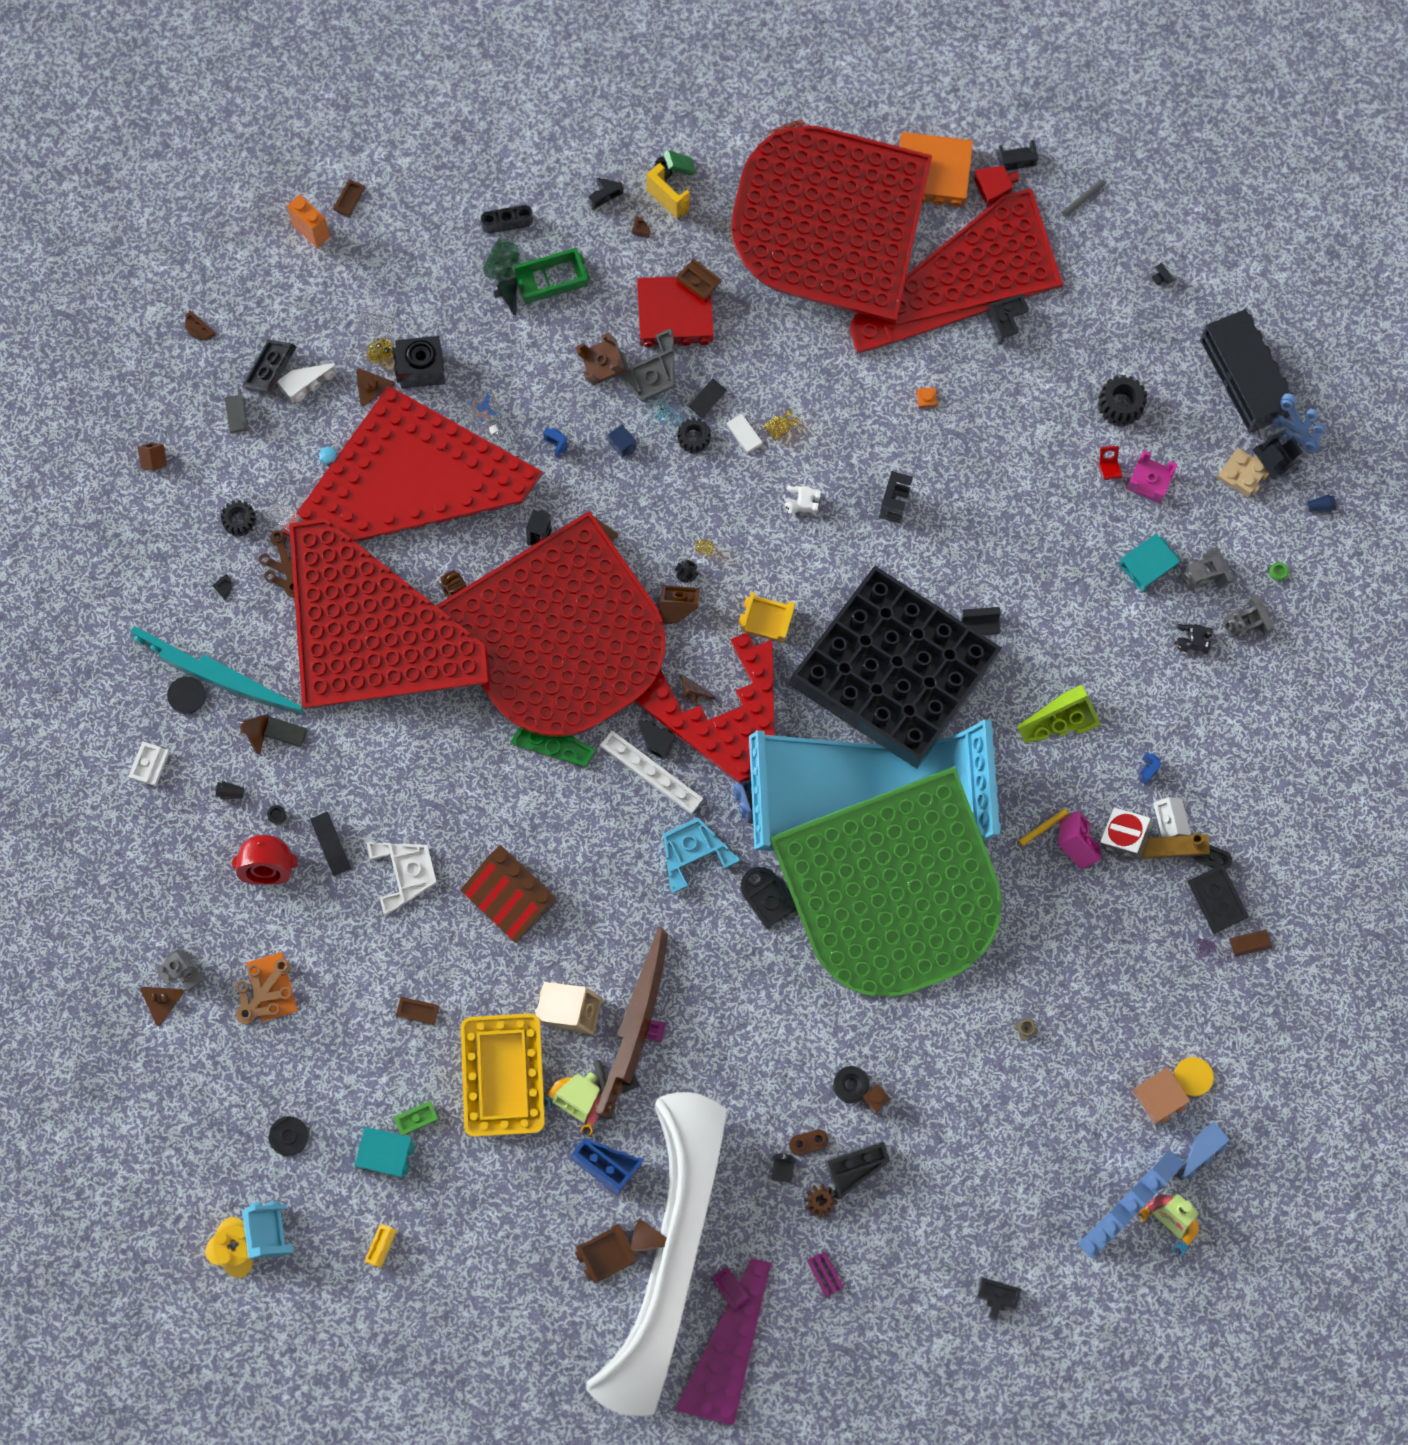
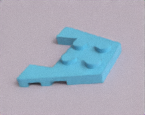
[663,818,740,894]

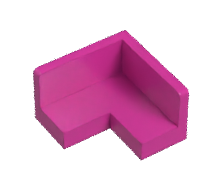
[1058,810,1101,869]

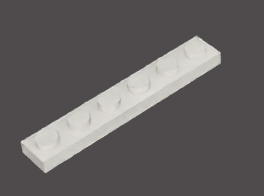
[600,731,703,815]

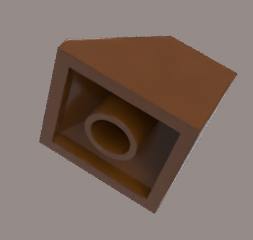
[659,585,700,624]

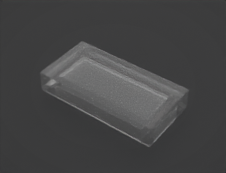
[266,500,304,533]

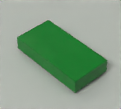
[664,150,696,176]

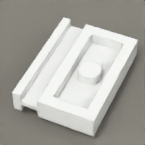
[128,741,170,787]

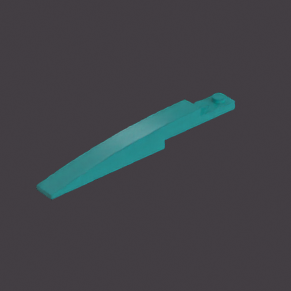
[130,626,304,715]

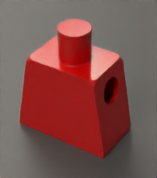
[973,165,1019,207]

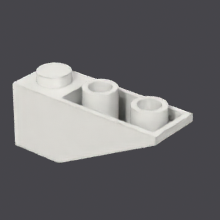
[277,363,337,404]

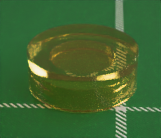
[695,540,714,554]

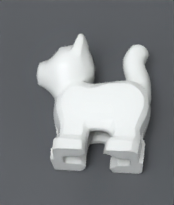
[784,485,821,516]

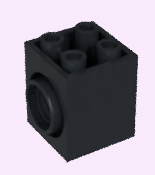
[392,336,446,389]

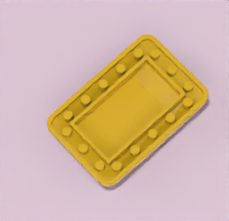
[461,1013,545,1137]

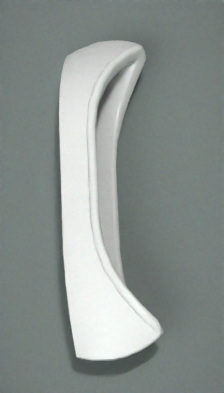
[586,1092,727,1416]

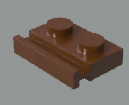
[676,258,721,301]

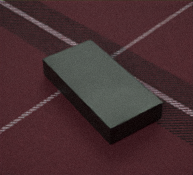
[264,717,307,747]

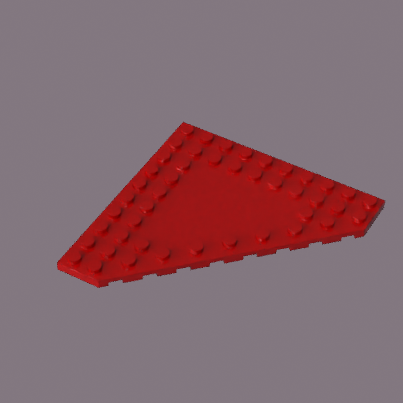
[283,385,543,542]
[289,518,490,709]

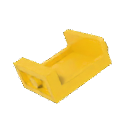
[646,163,690,219]
[738,592,795,643]

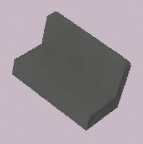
[224,389,249,434]

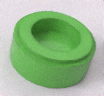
[1269,562,1289,581]

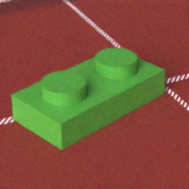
[394,1101,439,1136]

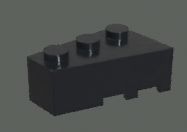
[824,1141,890,1200]

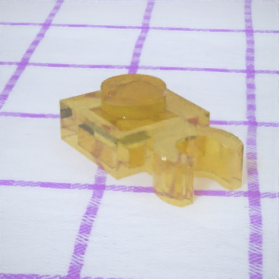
[764,410,798,441]

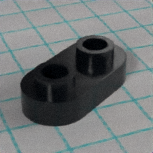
[1194,844,1232,870]

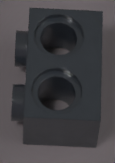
[526,509,552,546]

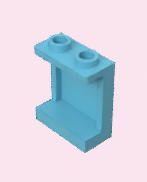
[242,1201,294,1259]

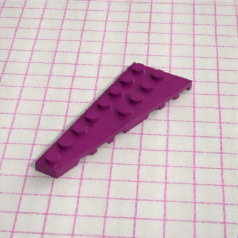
[675,1258,771,1425]

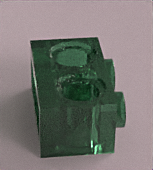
[483,237,520,281]

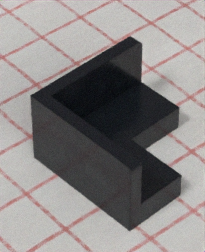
[986,293,1029,345]

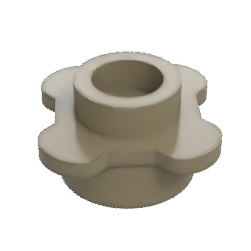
[1015,1017,1038,1040]

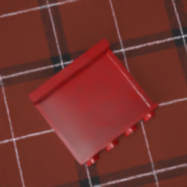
[637,276,714,348]

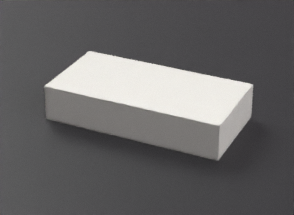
[726,414,762,454]

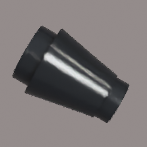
[215,780,244,800]

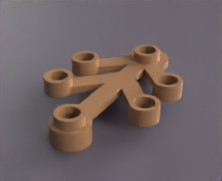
[236,959,292,1025]

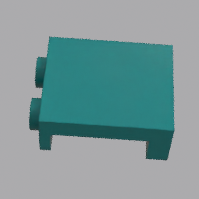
[1119,533,1180,592]
[354,1127,415,1179]

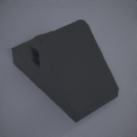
[588,177,624,210]

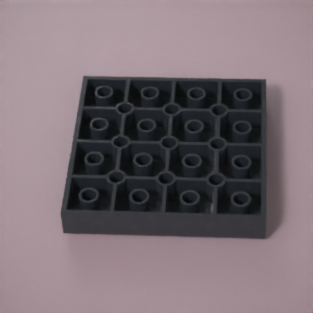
[789,566,1002,769]

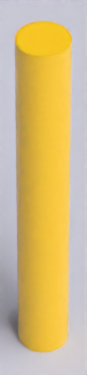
[1018,808,1069,847]

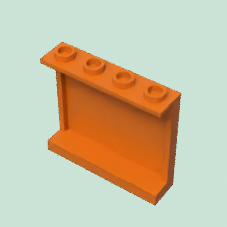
[899,132,973,207]

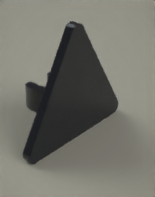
[493,278,517,315]

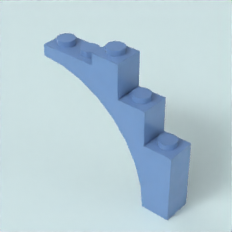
[1077,1149,1184,1259]

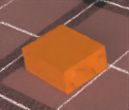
[287,194,330,248]

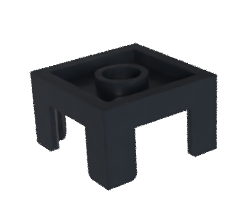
[879,471,913,523]

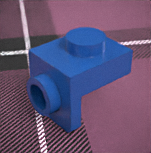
[543,427,568,458]

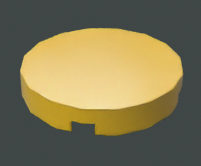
[1173,1057,1214,1097]

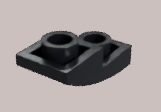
[688,378,727,419]

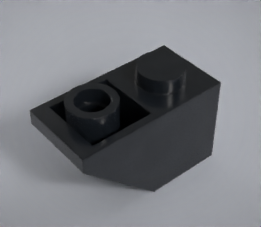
[639,719,675,760]

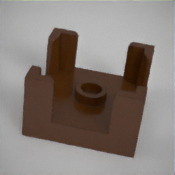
[575,332,626,385]

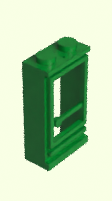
[514,247,590,305]

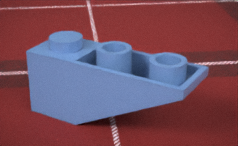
[1180,1122,1230,1180]

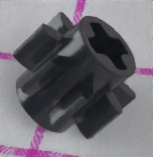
[674,560,699,583]

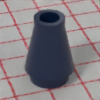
[1307,494,1336,512]

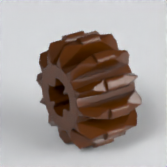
[439,570,467,598]
[804,1184,838,1219]

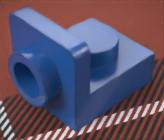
[1140,752,1162,785]

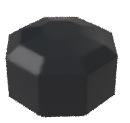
[267,805,287,825]

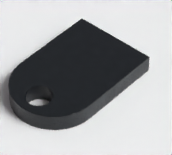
[741,867,797,929]

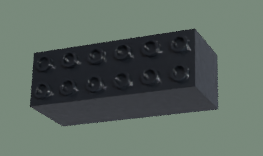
[1200,309,1295,433]

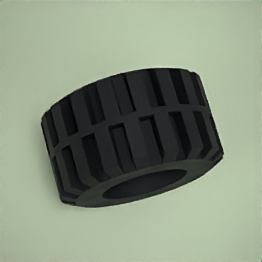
[1098,375,1147,426]

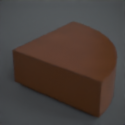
[632,216,650,238]

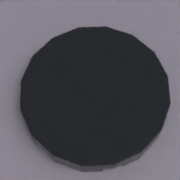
[167,676,206,714]
[268,1116,309,1156]

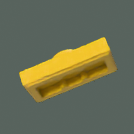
[364,1224,397,1268]

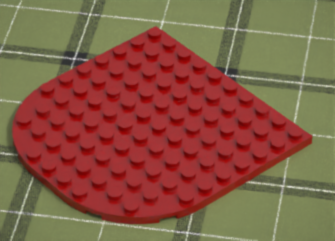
[731,125,932,323]
[436,511,665,737]

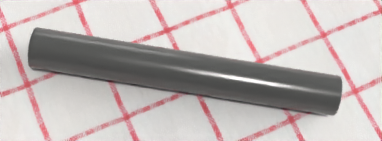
[1061,179,1105,217]
[593,1060,616,1120]

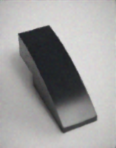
[310,812,351,876]

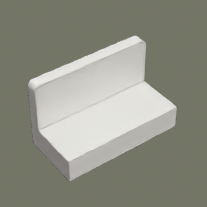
[1153,797,1191,837]

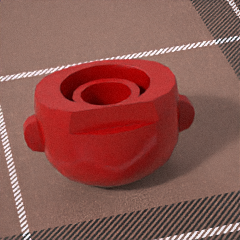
[232,835,298,885]

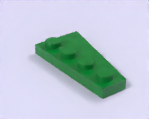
[510,728,596,768]

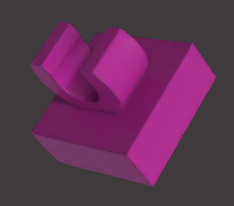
[645,1020,666,1043]

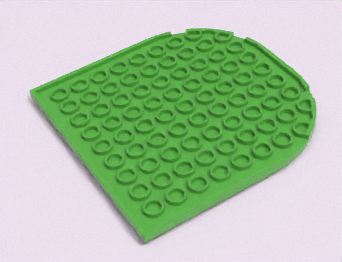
[770,766,1002,997]

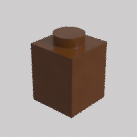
[862,1084,891,1115]

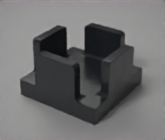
[1253,432,1303,480]

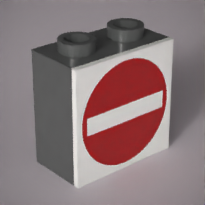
[1101,808,1154,860]

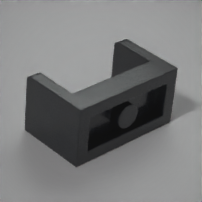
[997,140,1039,171]

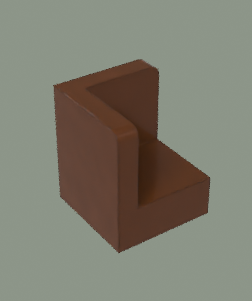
[137,442,167,470]

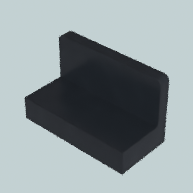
[961,607,1001,635]

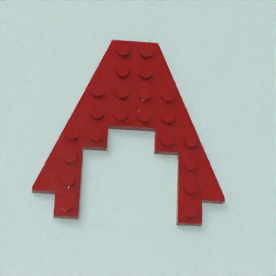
[635,632,775,784]

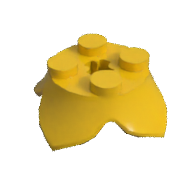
[205,1217,254,1278]

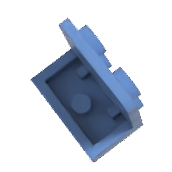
[733,780,752,822]

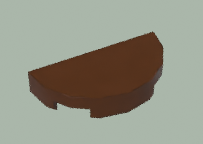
[185,310,216,340]

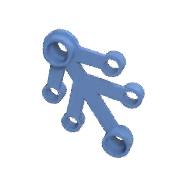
[1272,393,1326,453]

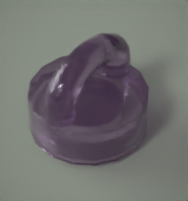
[1195,938,1216,957]

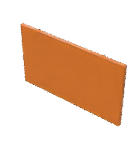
[246,952,298,1022]

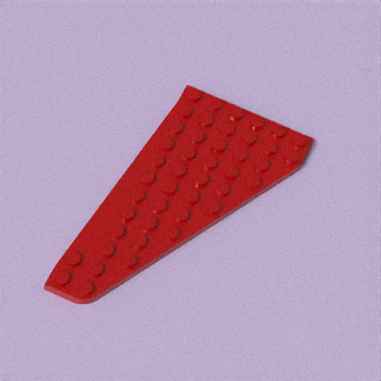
[850,188,1063,354]

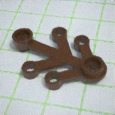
[259,530,294,598]

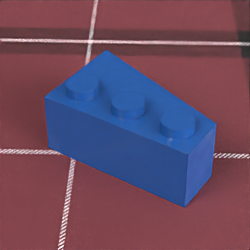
[570,1138,644,1196]

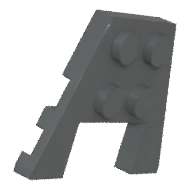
[620,328,675,402]

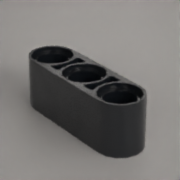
[480,205,533,234]

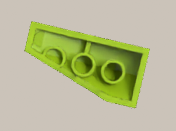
[1017,684,1101,743]

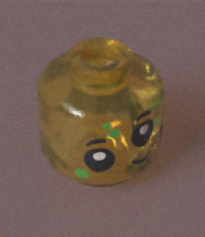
[366,337,394,365]

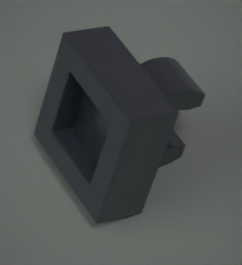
[1152,263,1174,285]

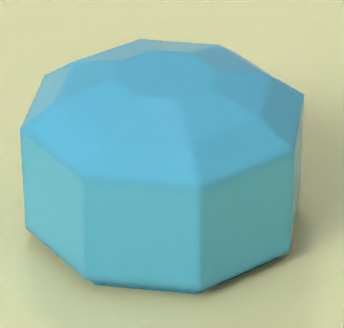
[319,446,337,466]

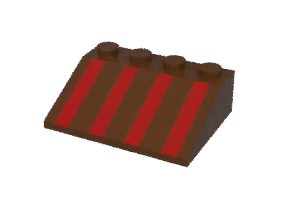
[460,845,557,943]

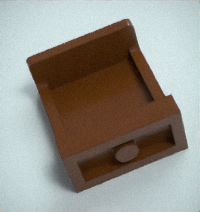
[574,1223,638,1284]

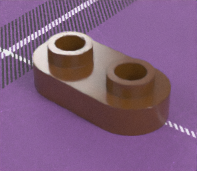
[789,1129,828,1156]

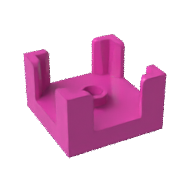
[1126,450,1178,504]

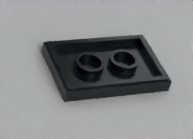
[242,340,297,393]
[1187,864,1249,934]

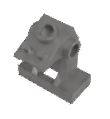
[1181,547,1234,591]
[1222,594,1275,639]
[156,948,205,992]

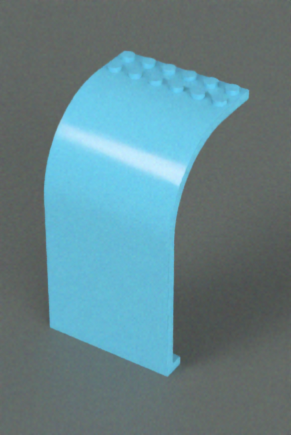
[749,719,1001,851]

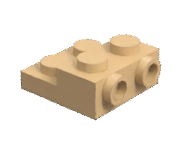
[1217,448,1269,498]

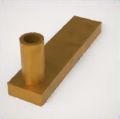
[1141,833,1210,859]

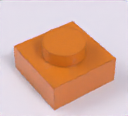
[917,387,937,408]

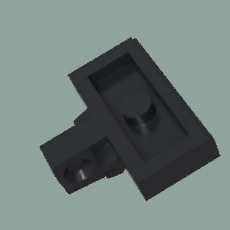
[977,1277,1022,1320]

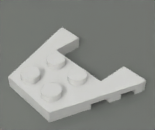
[366,842,437,916]

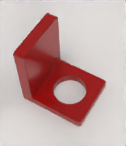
[1099,445,1122,480]

